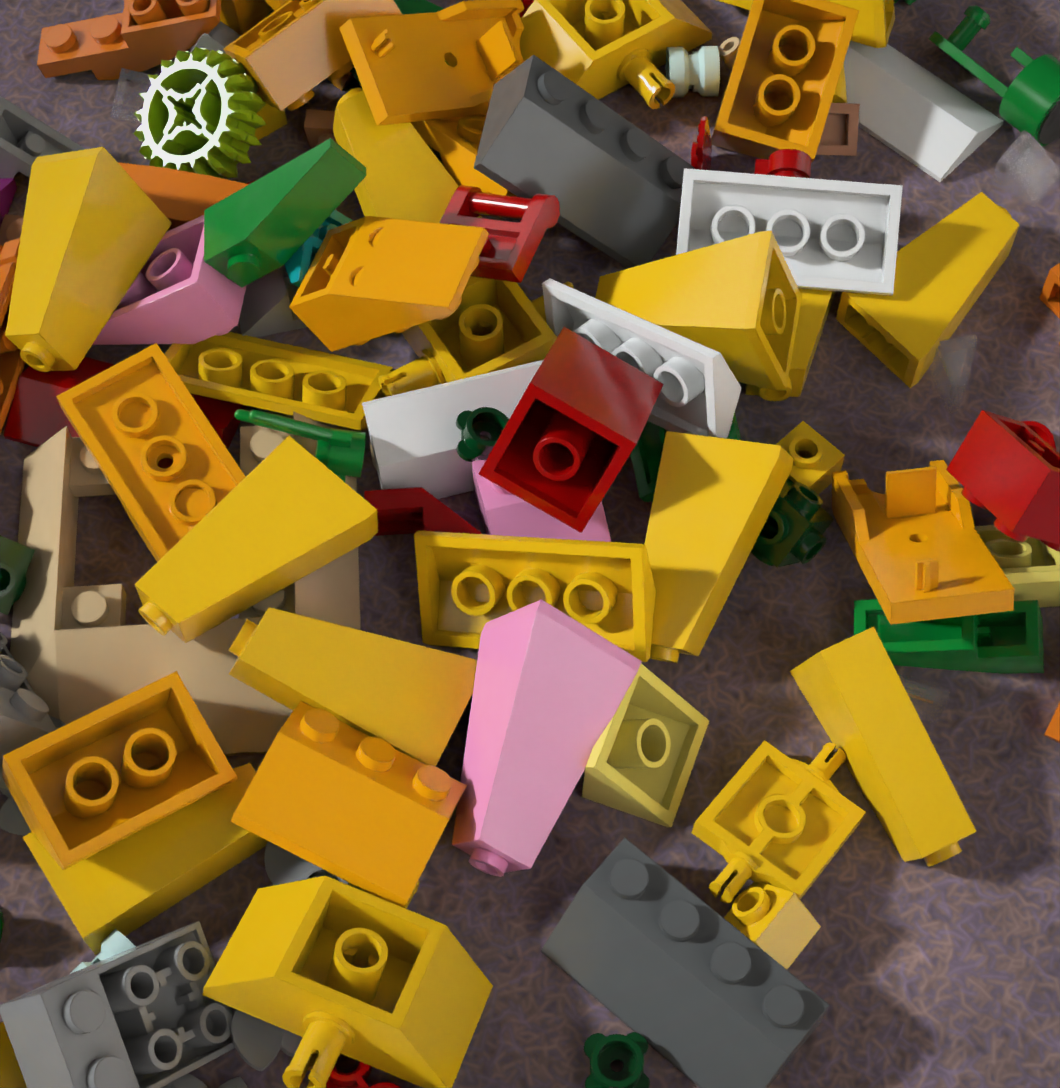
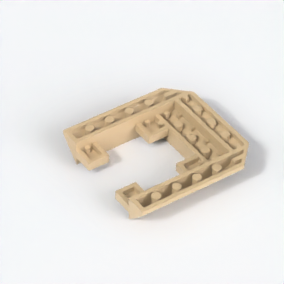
[10,411,361,757]

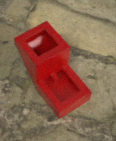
[364,487,482,536]

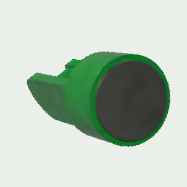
[928,5,1060,147]

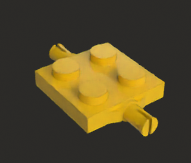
[691,740,866,904]

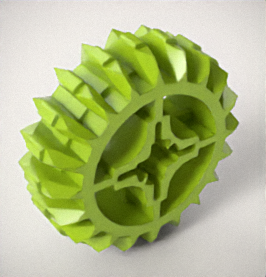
[133,47,266,178]

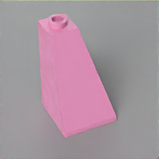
[452,599,642,877]

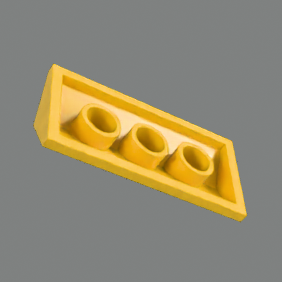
[164,332,393,431]
[414,531,656,662]

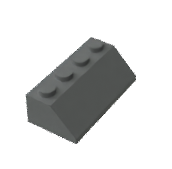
[474,55,694,268]
[541,837,829,1088]

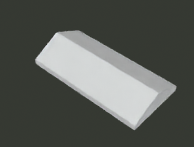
[844,41,1004,182]
[676,168,903,296]
[542,278,741,439]
[362,360,543,499]

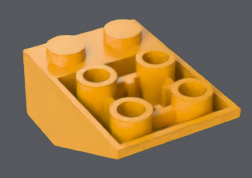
[289,216,489,352]

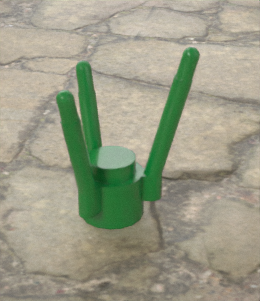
[234,409,366,482]

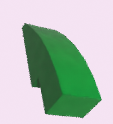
[854,599,1044,674]

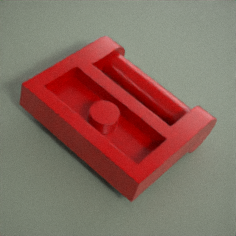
[439,185,560,283]

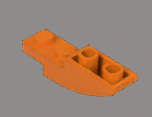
[37,0,221,80]

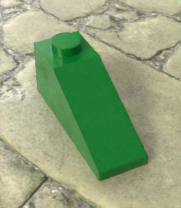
[204,138,367,288]

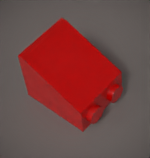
[479,327,664,533]

